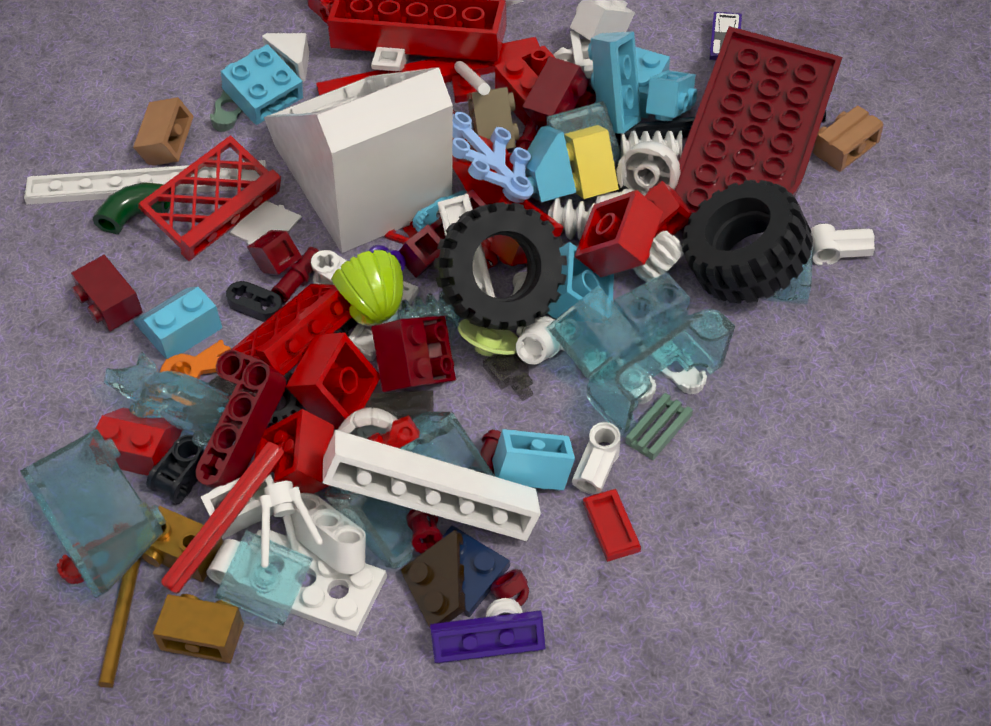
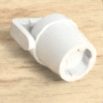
[516,316,577,365]

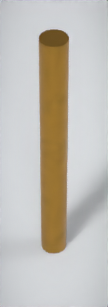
[98,550,142,688]

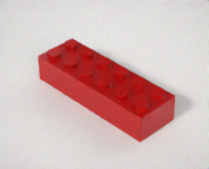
[327,0,507,61]

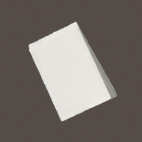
[262,33,309,82]

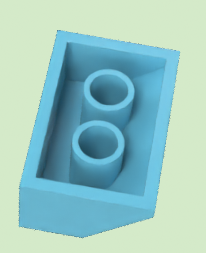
[588,31,641,133]

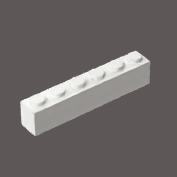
[323,430,541,541]

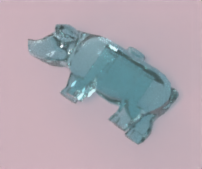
[103,352,232,447]

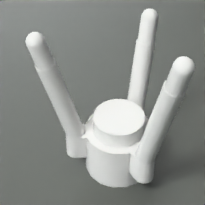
[259,481,323,568]

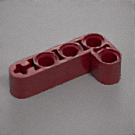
[196,350,286,489]

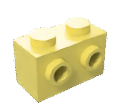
[564,125,619,199]

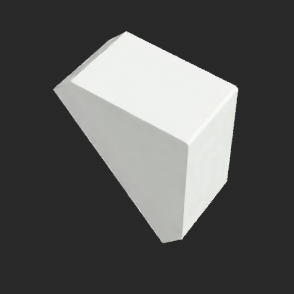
[264,67,453,253]

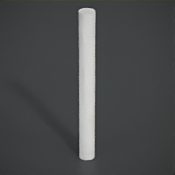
[454,61,490,95]

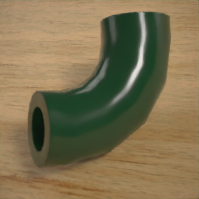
[93,182,171,234]

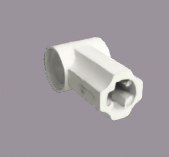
[811,224,875,265]
[572,422,620,495]

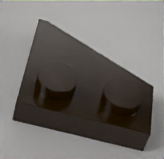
[400,530,465,628]

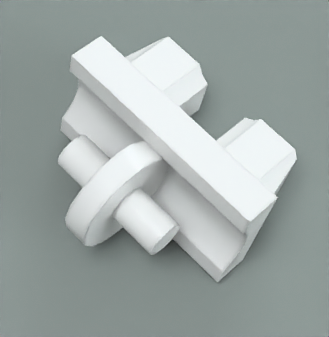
[553,31,594,78]

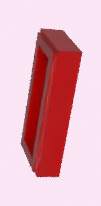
[583,489,641,562]

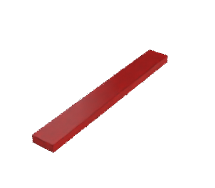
[316,36,540,96]

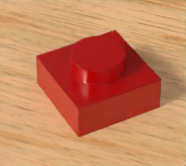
[451,73,480,103]

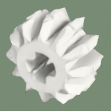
[633,231,684,285]

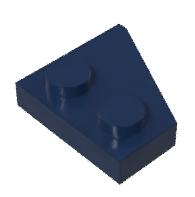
[443,525,510,617]

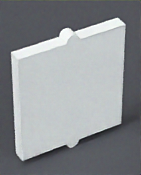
[230,201,302,245]

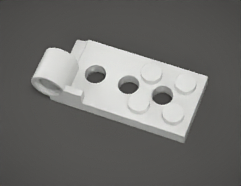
[206,529,387,637]

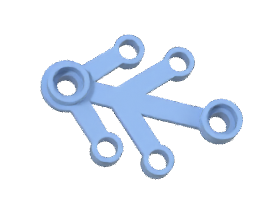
[452,112,534,203]

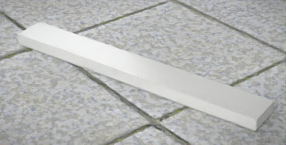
[24,160,267,205]

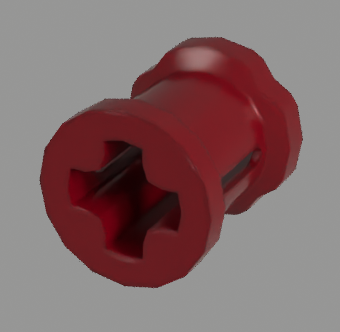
[406,509,443,553]

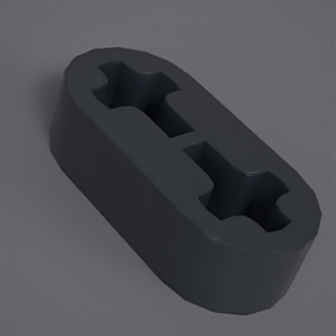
[226,281,283,322]

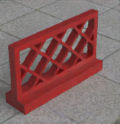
[138,135,281,261]
[231,284,351,375]

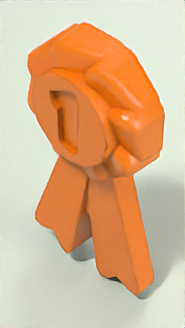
[160,340,231,391]

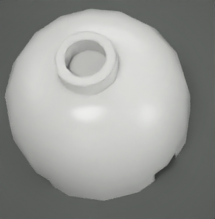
[616,141,681,196]

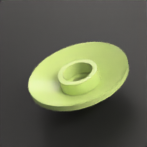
[458,319,518,357]

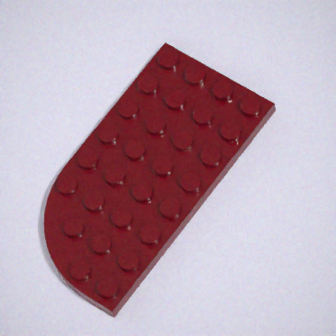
[675,26,842,226]

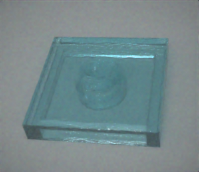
[215,530,313,627]

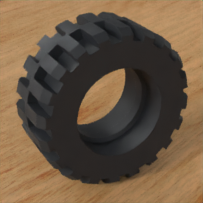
[682,180,813,304]
[435,202,567,330]

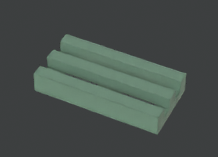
[625,393,693,460]

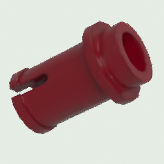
[473,430,501,475]

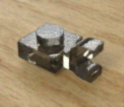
[483,353,533,401]

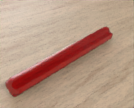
[161,442,284,594]

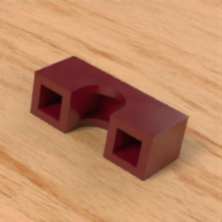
[399,189,486,278]

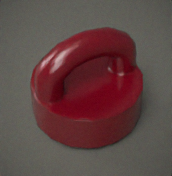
[491,569,529,606]

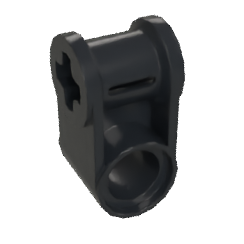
[146,435,205,504]

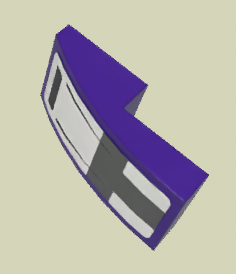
[709,12,742,60]

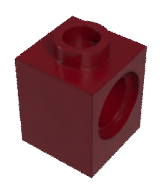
[247,230,302,275]

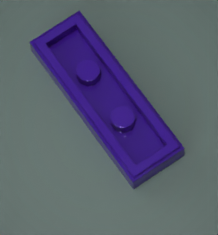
[430,610,546,663]

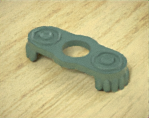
[210,90,242,132]

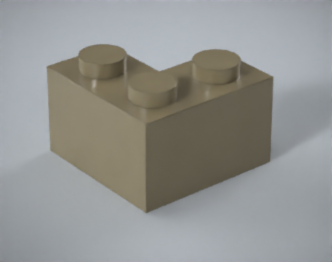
[466,87,519,149]

